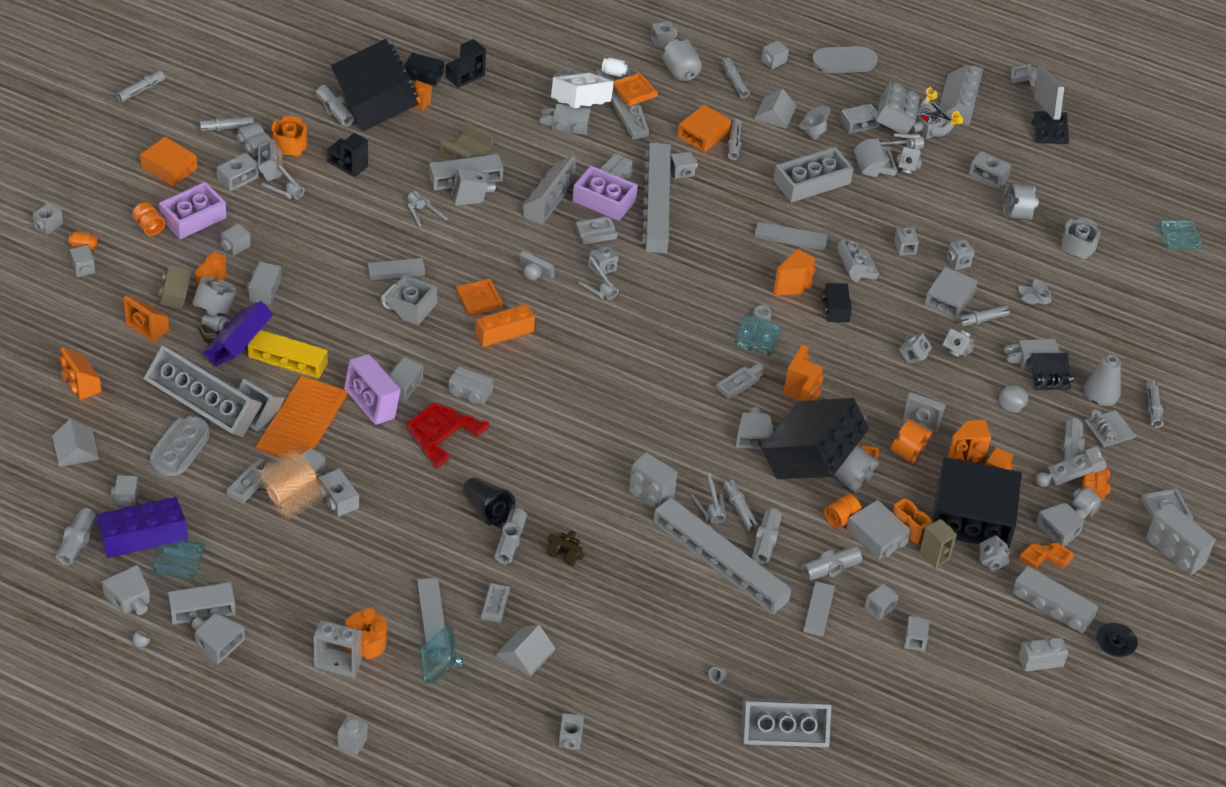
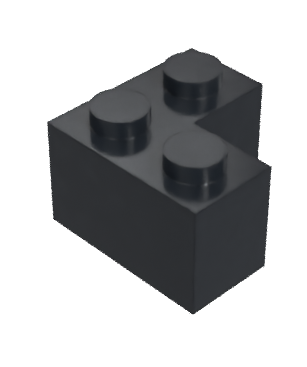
[446,39,486,88]
[327,132,368,178]

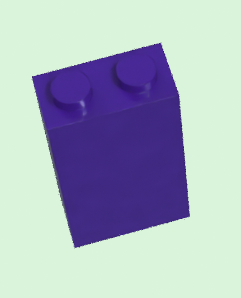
[202,301,273,367]

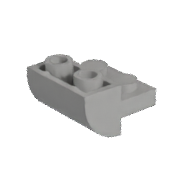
[854,139,898,177]
[837,240,880,282]

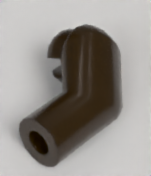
[198,325,220,343]

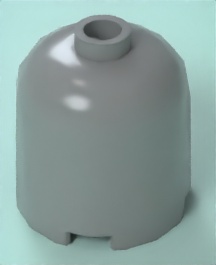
[661,39,702,82]

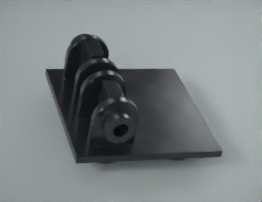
[1032,111,1069,144]
[1031,353,1074,390]

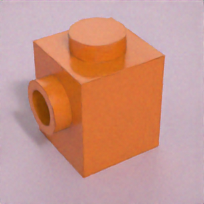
[411,80,432,111]
[986,447,1014,470]

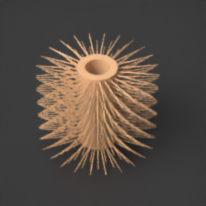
[256,447,327,520]

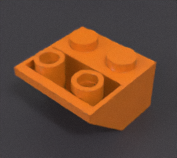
[59,347,101,400]
[947,420,991,463]

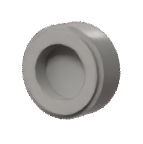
[753,305,772,323]

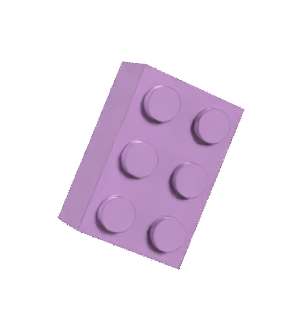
[572,166,638,221]
[159,182,227,239]
[344,354,401,425]

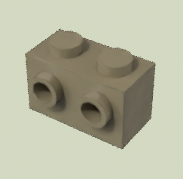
[158,265,191,310]
[919,519,957,568]

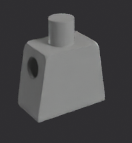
[451,168,495,206]
[736,407,774,449]
[1036,503,1086,547]
[102,565,150,615]
[192,614,245,665]

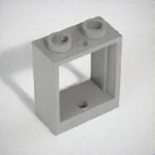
[314,620,362,678]

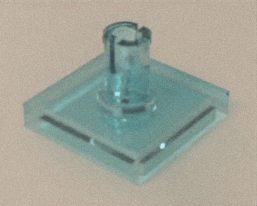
[421,626,463,684]

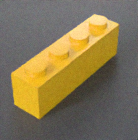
[248,330,328,379]

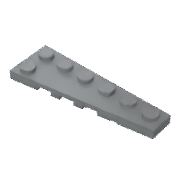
[596,64,649,140]

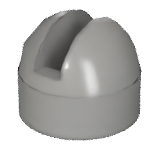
[132,630,151,648]
[708,665,727,683]

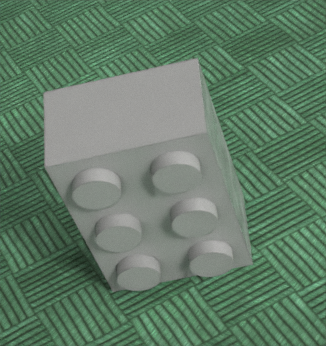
[876,81,920,134]
[1146,503,1216,576]

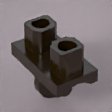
[546,530,584,566]

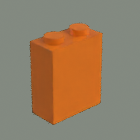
[677,105,731,153]
[140,137,197,187]

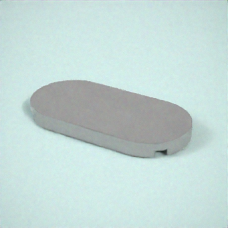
[812,46,878,73]
[150,416,210,476]

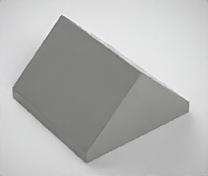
[754,88,797,129]
[52,419,99,467]
[496,625,555,677]

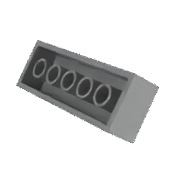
[143,345,262,437]

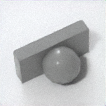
[520,251,555,281]

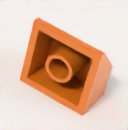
[773,249,816,296]
[123,295,169,342]

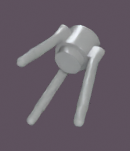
[880,133,924,151]
[261,165,305,199]
[407,190,448,228]
[578,256,619,300]
[691,472,727,524]

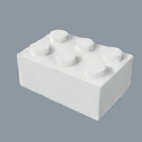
[551,72,614,108]

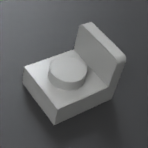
[1011,64,1037,87]

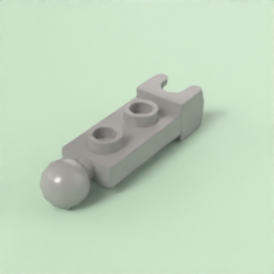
[1035,446,1107,488]

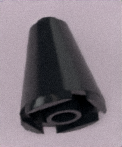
[463,478,516,526]

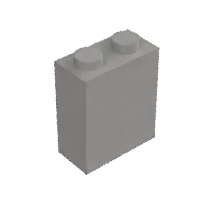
[925,267,978,319]
[846,500,911,560]

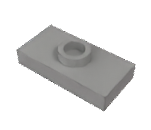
[481,583,510,623]

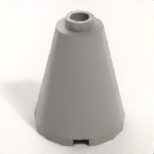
[1083,355,1121,406]

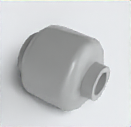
[1072,488,1102,517]

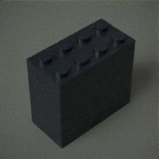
[330,39,419,131]
[761,398,869,479]
[932,457,1022,549]

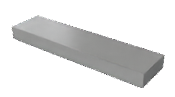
[754,222,828,251]
[417,578,447,650]

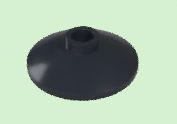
[1096,623,1138,657]

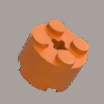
[272,116,307,157]
[890,418,933,465]
[345,608,387,659]

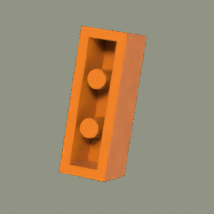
[475,304,535,347]

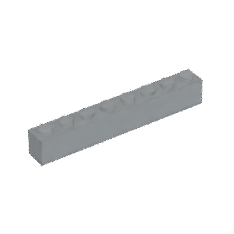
[642,143,671,253]
[653,498,791,615]

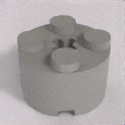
[1003,183,1039,220]
[1061,217,1101,259]
[192,276,236,316]
[834,446,879,493]

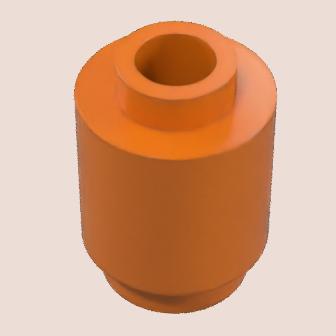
[68,231,97,251]

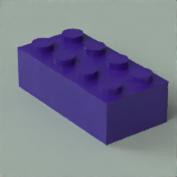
[96,497,188,558]

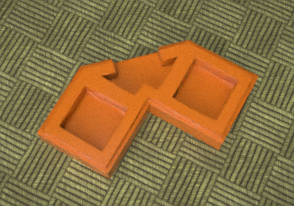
[1019,543,1075,570]

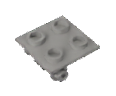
[1084,409,1136,447]

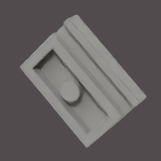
[575,216,618,245]

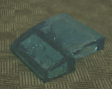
[1158,220,1203,250]
[734,315,781,356]
[153,540,205,580]

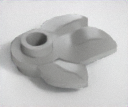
[1018,279,1052,304]

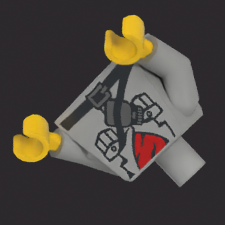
[910,87,963,139]

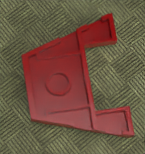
[407,402,489,469]

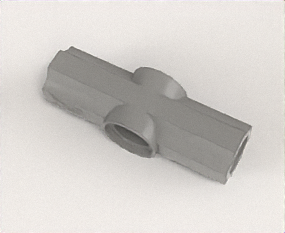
[316,85,355,127]
[1062,418,1085,461]
[494,507,528,565]
[55,508,97,566]
[752,508,782,565]
[801,546,863,581]

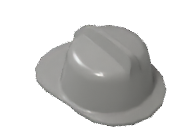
[799,105,831,140]

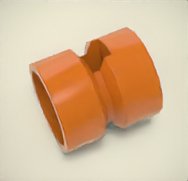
[132,202,165,236]
[824,494,862,529]

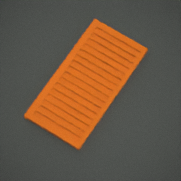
[256,376,348,461]

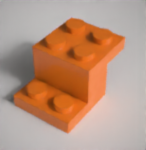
[783,344,824,401]

